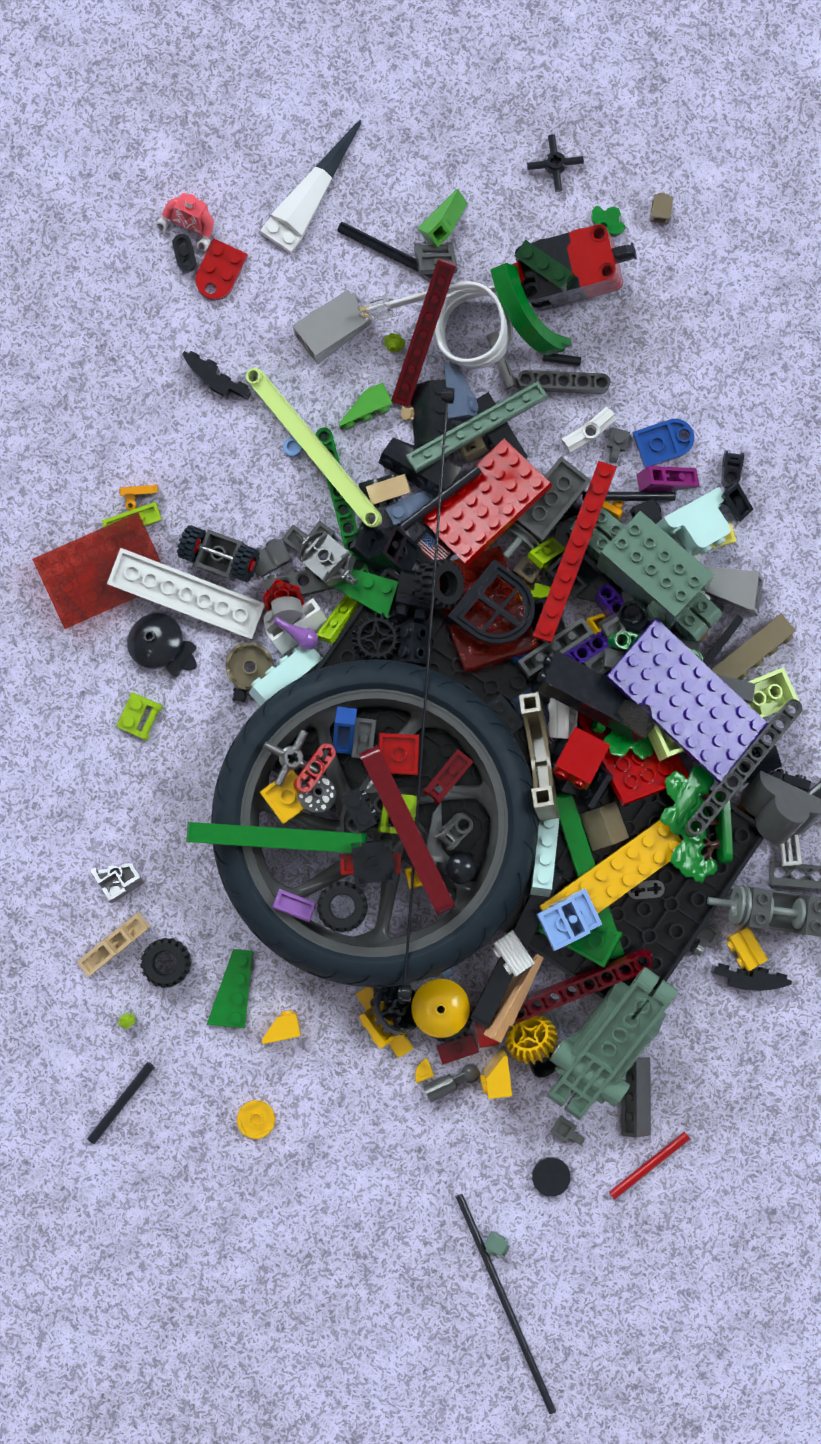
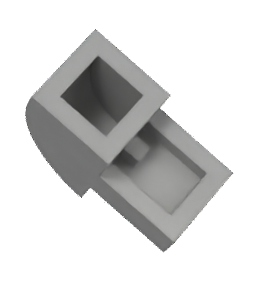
[263,596,303,633]

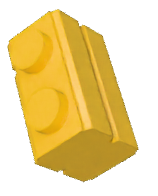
[726,926,768,971]

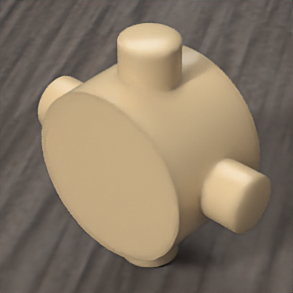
[401,407,415,421]

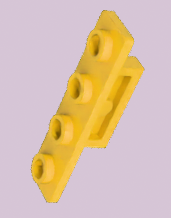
[356,987,413,1058]

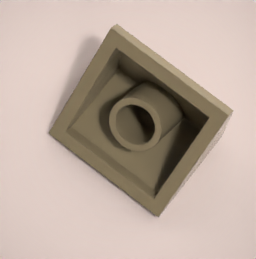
[579,801,629,851]

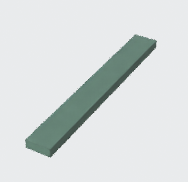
[406,381,548,473]

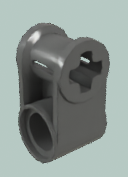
[435,813,473,851]

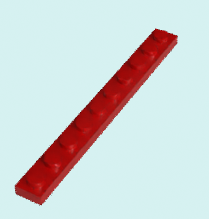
[533,461,617,644]

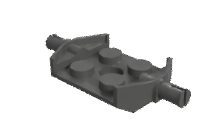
[296,531,358,587]

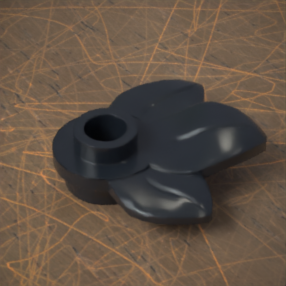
[166,641,197,677]

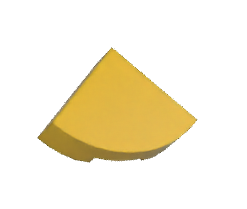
[415,1058,434,1083]

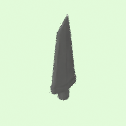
[426,803,443,865]

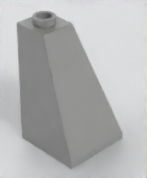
[705,566,763,616]

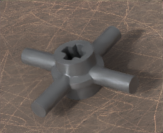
[263,730,319,787]

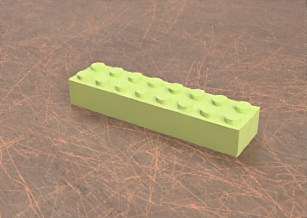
[647,667,799,762]

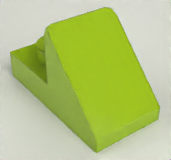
[527,537,566,570]

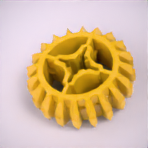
[505,1015,558,1065]

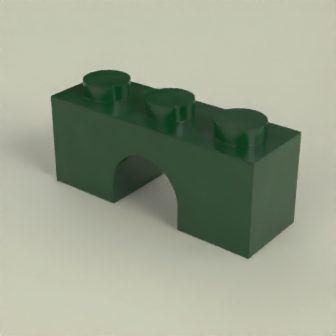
[514,240,576,293]

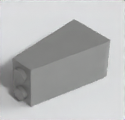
[293,290,372,365]

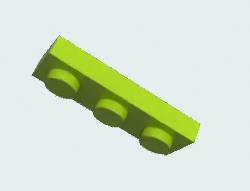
[101,502,163,539]
[317,595,361,644]

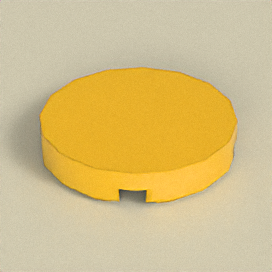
[236,1100,276,1139]

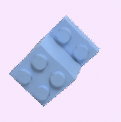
[536,888,602,951]

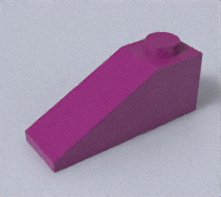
[636,466,699,492]

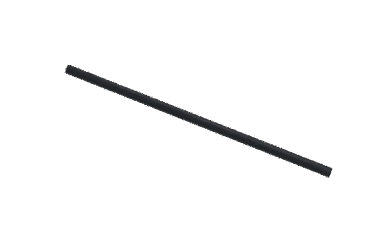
[455,1194,556,1414]

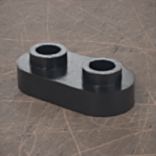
[172,234,196,273]

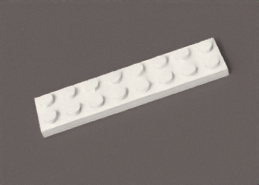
[107,548,265,639]

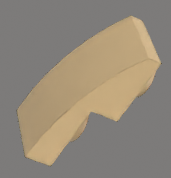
[366,474,411,505]

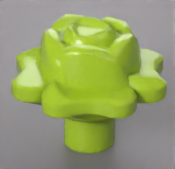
[383,333,406,352]

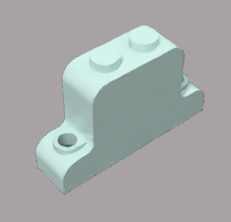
[656,487,730,555]

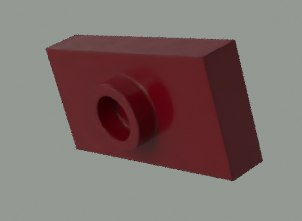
[436,1033,479,1065]

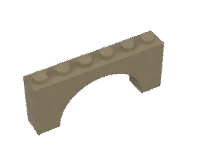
[519,692,559,821]

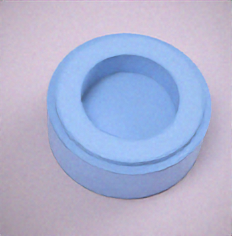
[283,437,302,457]

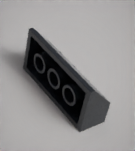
[411,379,454,459]

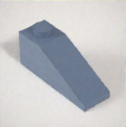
[444,361,478,421]
[385,490,434,527]

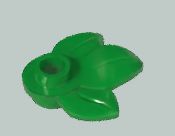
[591,206,626,235]

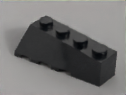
[378,437,463,497]

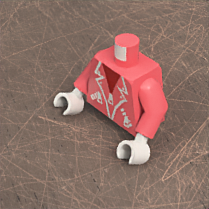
[155,193,214,251]

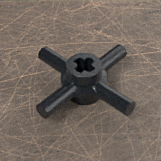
[527,134,584,192]

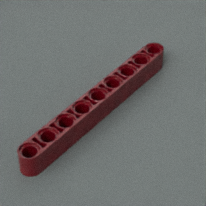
[359,745,456,915]
[493,949,653,1027]

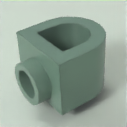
[484,1231,510,1257]

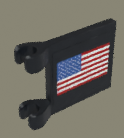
[415,519,455,564]

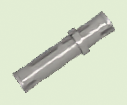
[486,331,517,389]

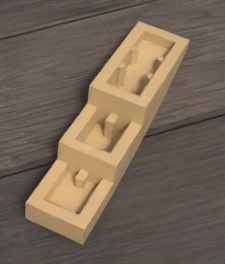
[77,912,151,977]

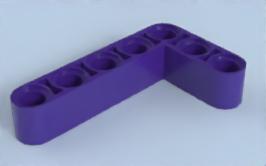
[564,585,625,664]

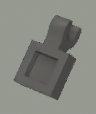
[607,427,630,463]
[689,922,722,956]
[550,1115,585,1145]

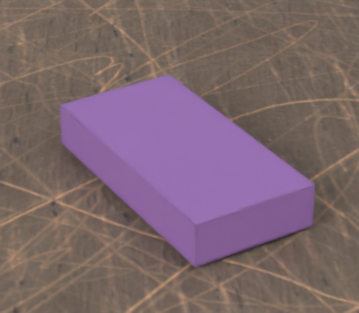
[272,889,317,922]

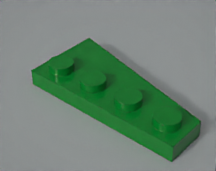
[320,569,399,619]
[536,923,623,968]
[206,949,253,1028]

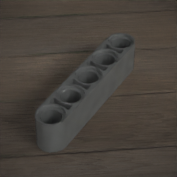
[516,370,611,394]

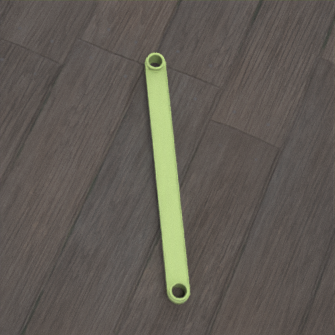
[246,368,382,528]

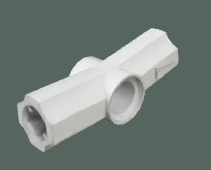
[561,407,617,454]

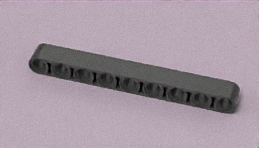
[684,699,802,837]

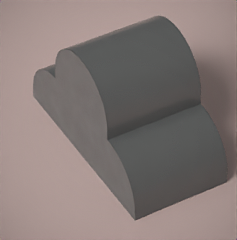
[741,770,821,844]

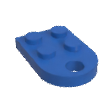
[632,419,694,468]

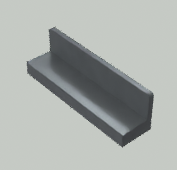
[621,1057,651,1138]

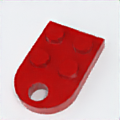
[196,238,248,300]

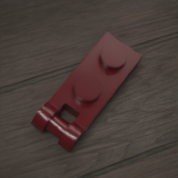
[422,749,473,805]

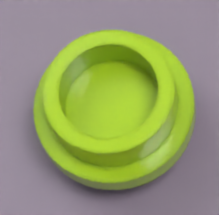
[117,1012,136,1030]

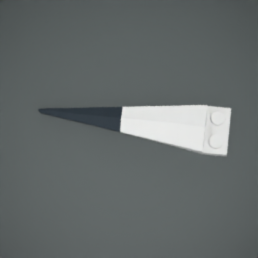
[260,120,361,254]

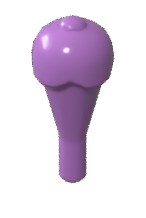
[273,617,318,650]

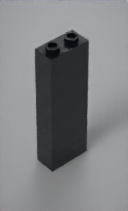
[536,650,651,743]

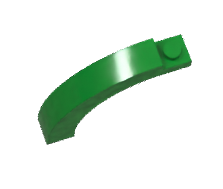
[490,263,572,356]

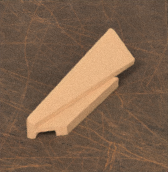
[484,954,544,1043]

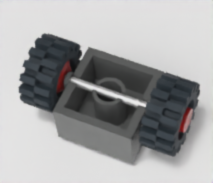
[177,525,260,582]

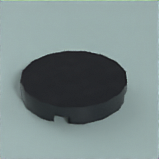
[532,1157,571,1196]

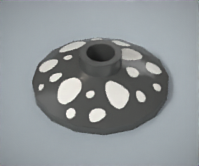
[297,775,336,813]

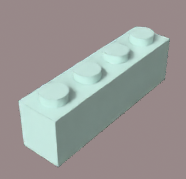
[249,646,323,706]
[530,816,560,897]

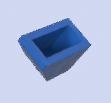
[333,706,357,754]

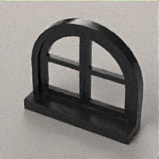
[446,559,535,645]

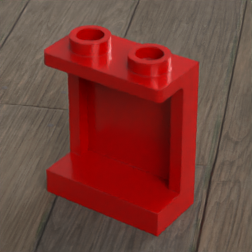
[552,727,610,790]

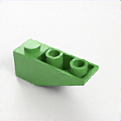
[417,189,468,247]
[339,382,392,430]

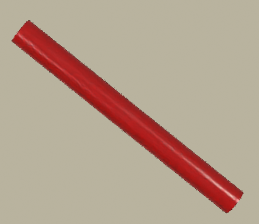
[609,1131,690,1200]

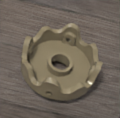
[225,642,274,690]

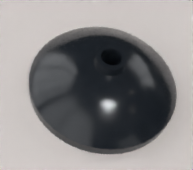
[127,613,183,669]

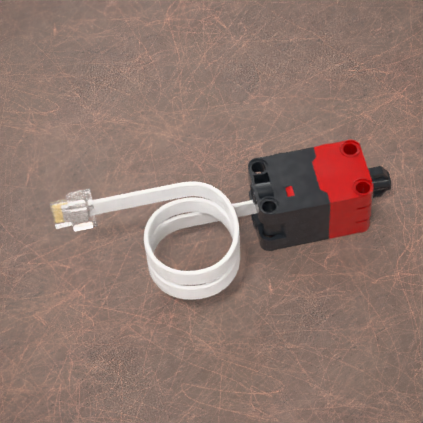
[358,224,637,369]

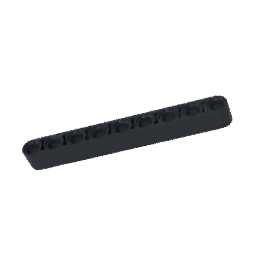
[469,867,564,1028]

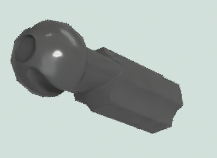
[423,1064,480,1102]

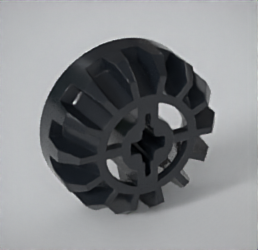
[370,985,417,1036]

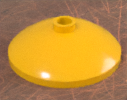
[411,979,470,1038]

